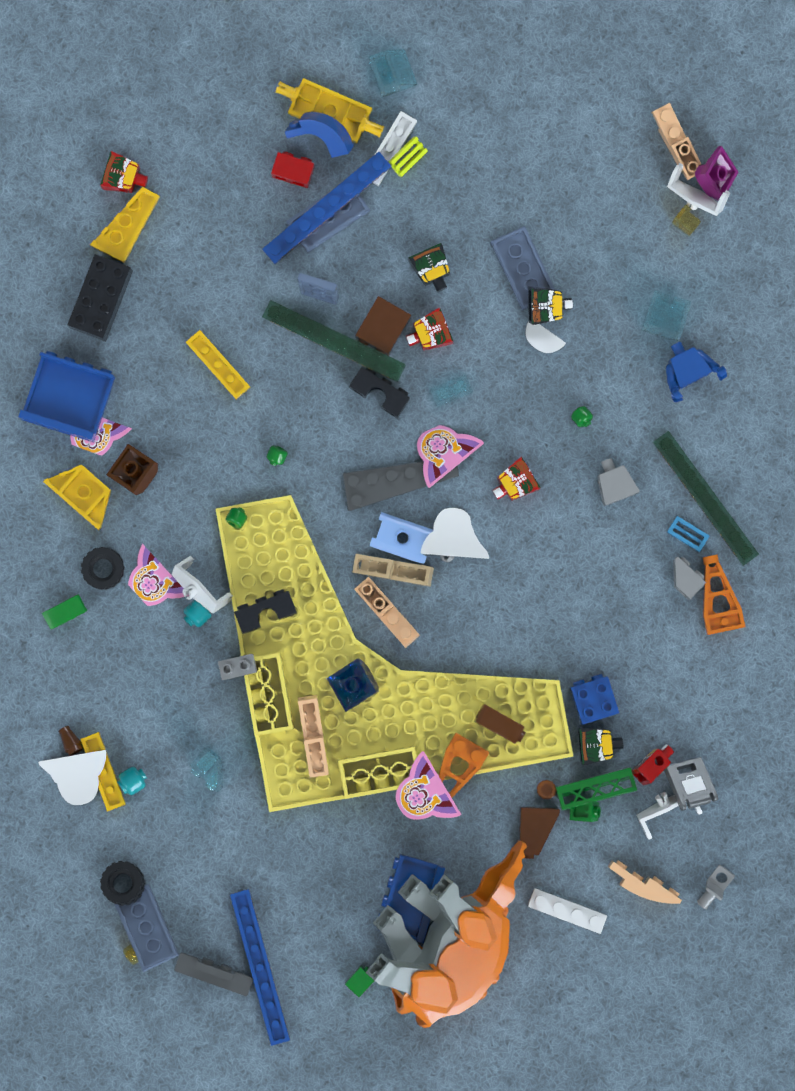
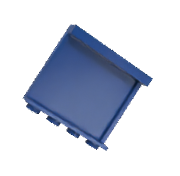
[18,351,115,443]

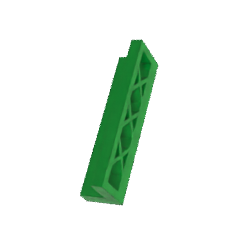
[556,767,637,811]

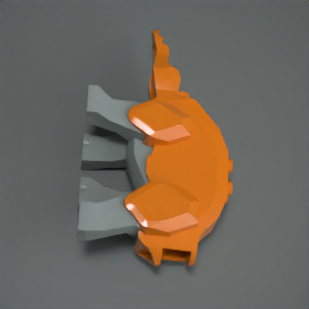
[366,841,527,1028]

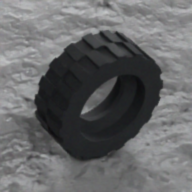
[81,547,125,590]
[100,861,145,906]

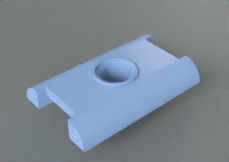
[370,512,433,565]

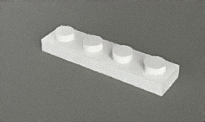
[373,111,417,187]
[528,888,607,934]

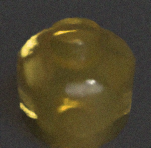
[123,944,139,965]

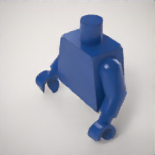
[666,341,727,402]

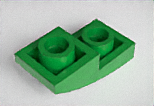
[42,594,87,630]

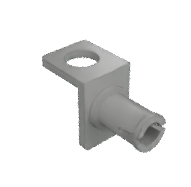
[697,865,735,909]

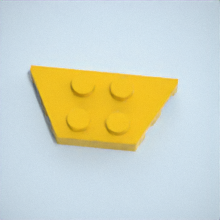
[43,464,111,530]

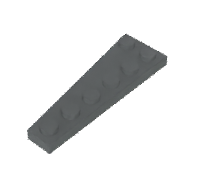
[343,462,459,511]

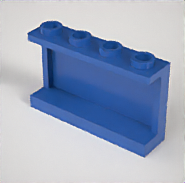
[378,854,445,944]

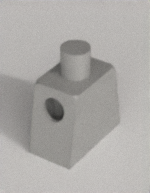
[597,458,640,506]

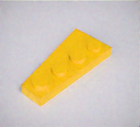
[90,187,160,263]

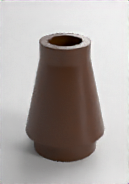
[58,726,83,756]

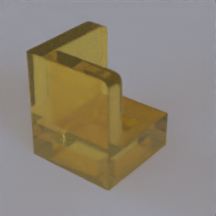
[672,204,701,237]

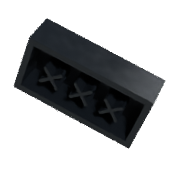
[67,254,133,342]

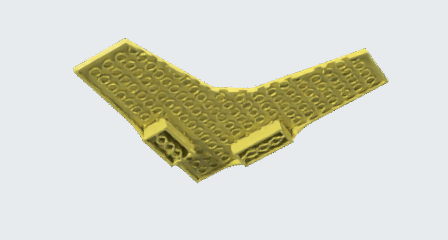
[216,495,574,812]

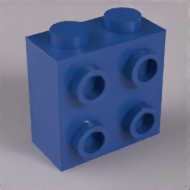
[570,674,619,725]

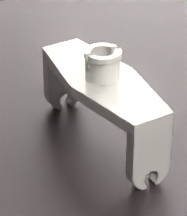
[667,163,730,216]
[172,556,233,613]
[636,792,702,840]

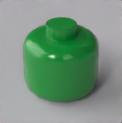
[571,406,593,427]
[266,445,288,466]
[226,507,247,529]

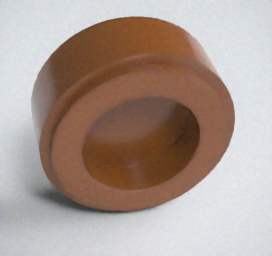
[537,780,556,799]

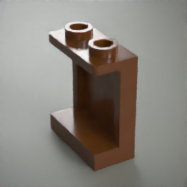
[355,296,411,357]

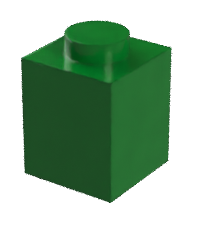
[345,965,374,997]

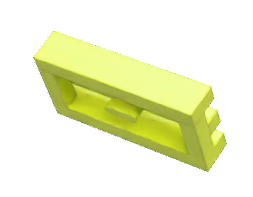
[388,137,428,177]

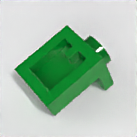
[570,801,601,822]

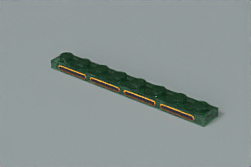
[262,300,406,382]
[652,431,759,566]

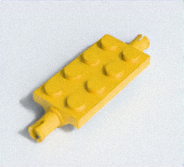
[276,78,385,144]

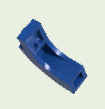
[284,112,354,158]

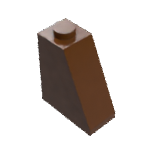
[473,704,525,744]
[519,807,560,859]

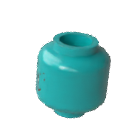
[183,600,212,627]
[117,766,147,795]

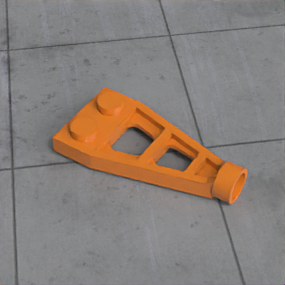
[702,554,745,635]
[438,733,489,798]

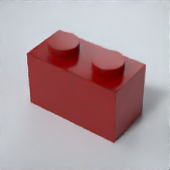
[271,151,315,188]

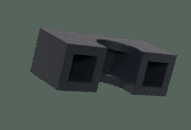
[349,367,410,419]
[234,589,297,635]

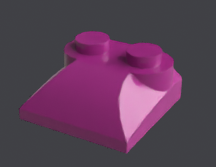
[695,146,739,201]

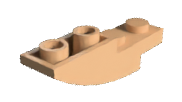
[652,103,701,180]
[354,577,420,648]
[608,860,682,904]

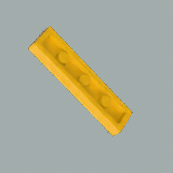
[186,330,251,400]
[80,732,126,812]

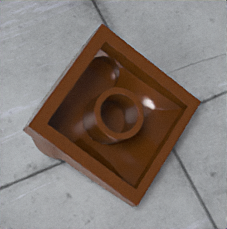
[106,444,158,495]

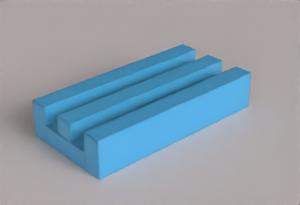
[667,516,709,552]

